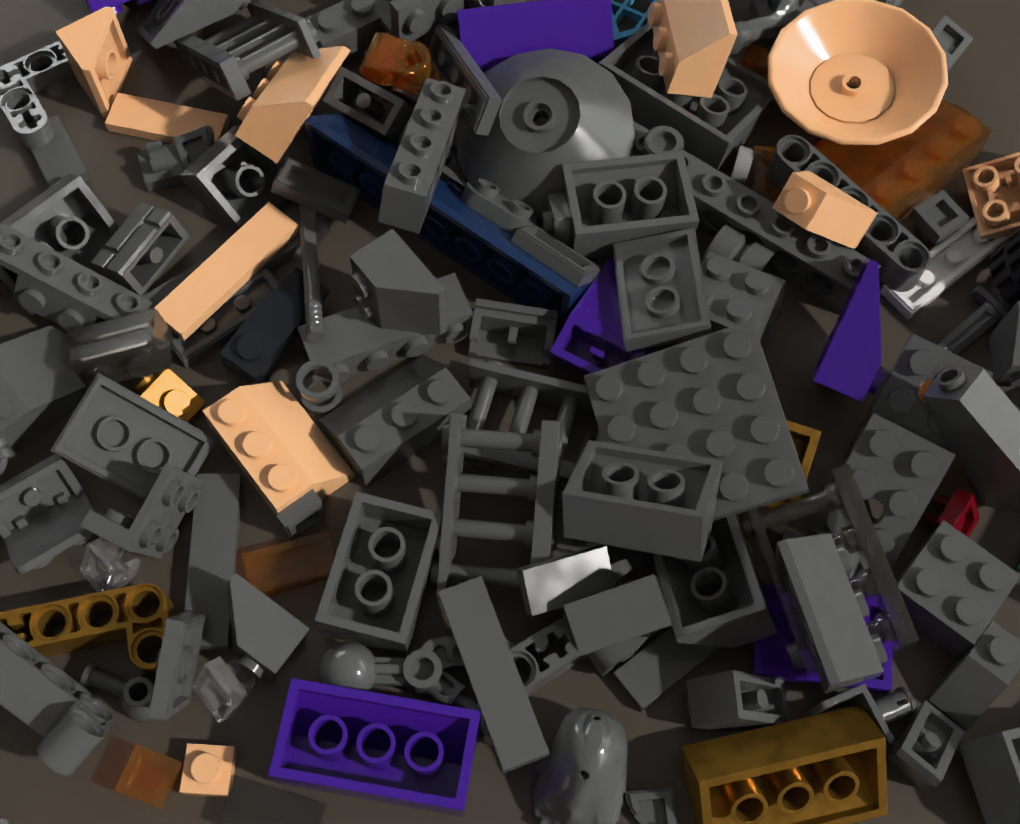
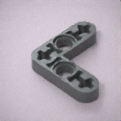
[0,41,75,148]

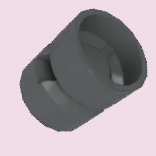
[701,225,775,273]

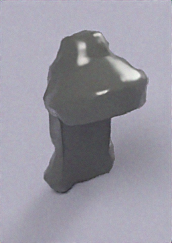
[730,0,803,54]

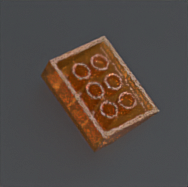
[814,100,993,240]

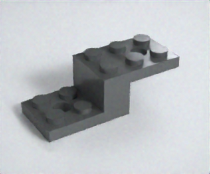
[810,333,994,571]

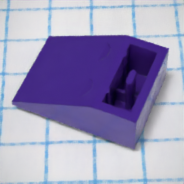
[550,254,656,377]

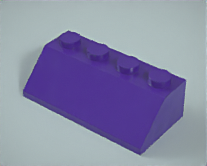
[457,0,614,73]
[268,678,481,817]

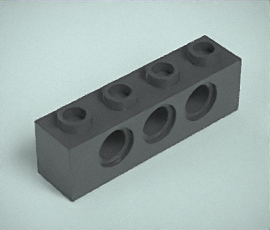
[378,78,466,234]

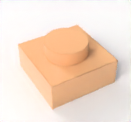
[179,743,238,798]

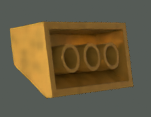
[681,704,888,824]

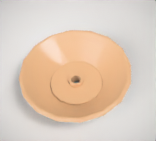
[768,0,948,145]

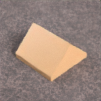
[55,7,132,119]

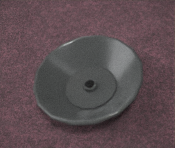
[455,48,635,220]

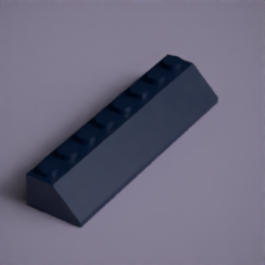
[305,114,592,332]

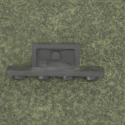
[0,224,155,341]

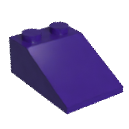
[813,257,885,402]

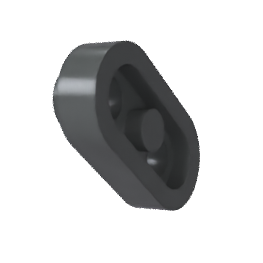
[460,178,537,234]

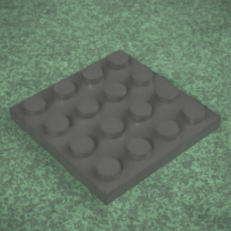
[584,319,810,521]

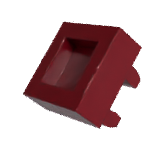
[922,488,980,538]

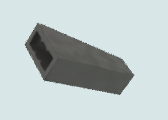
[922,365,1020,513]

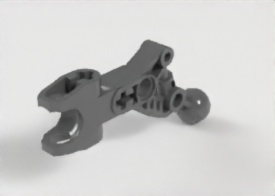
[318,558,661,745]

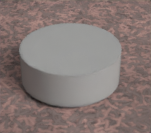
[730,145,755,186]

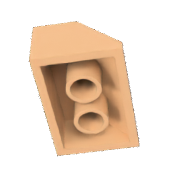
[648,0,738,98]
[235,46,351,163]
[203,380,355,515]

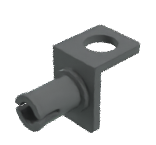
[804,683,917,748]

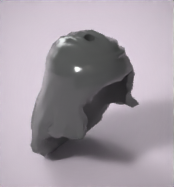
[531,707,628,824]

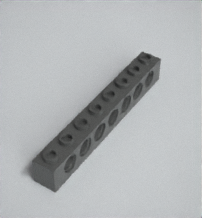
[629,121,881,313]

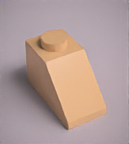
[772,171,877,249]

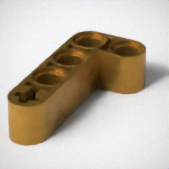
[0,583,176,676]

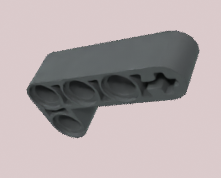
[0,622,114,776]

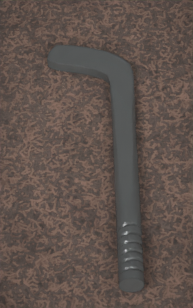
[298,204,324,342]

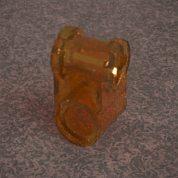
[359,32,439,93]

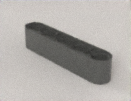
[768,135,931,292]

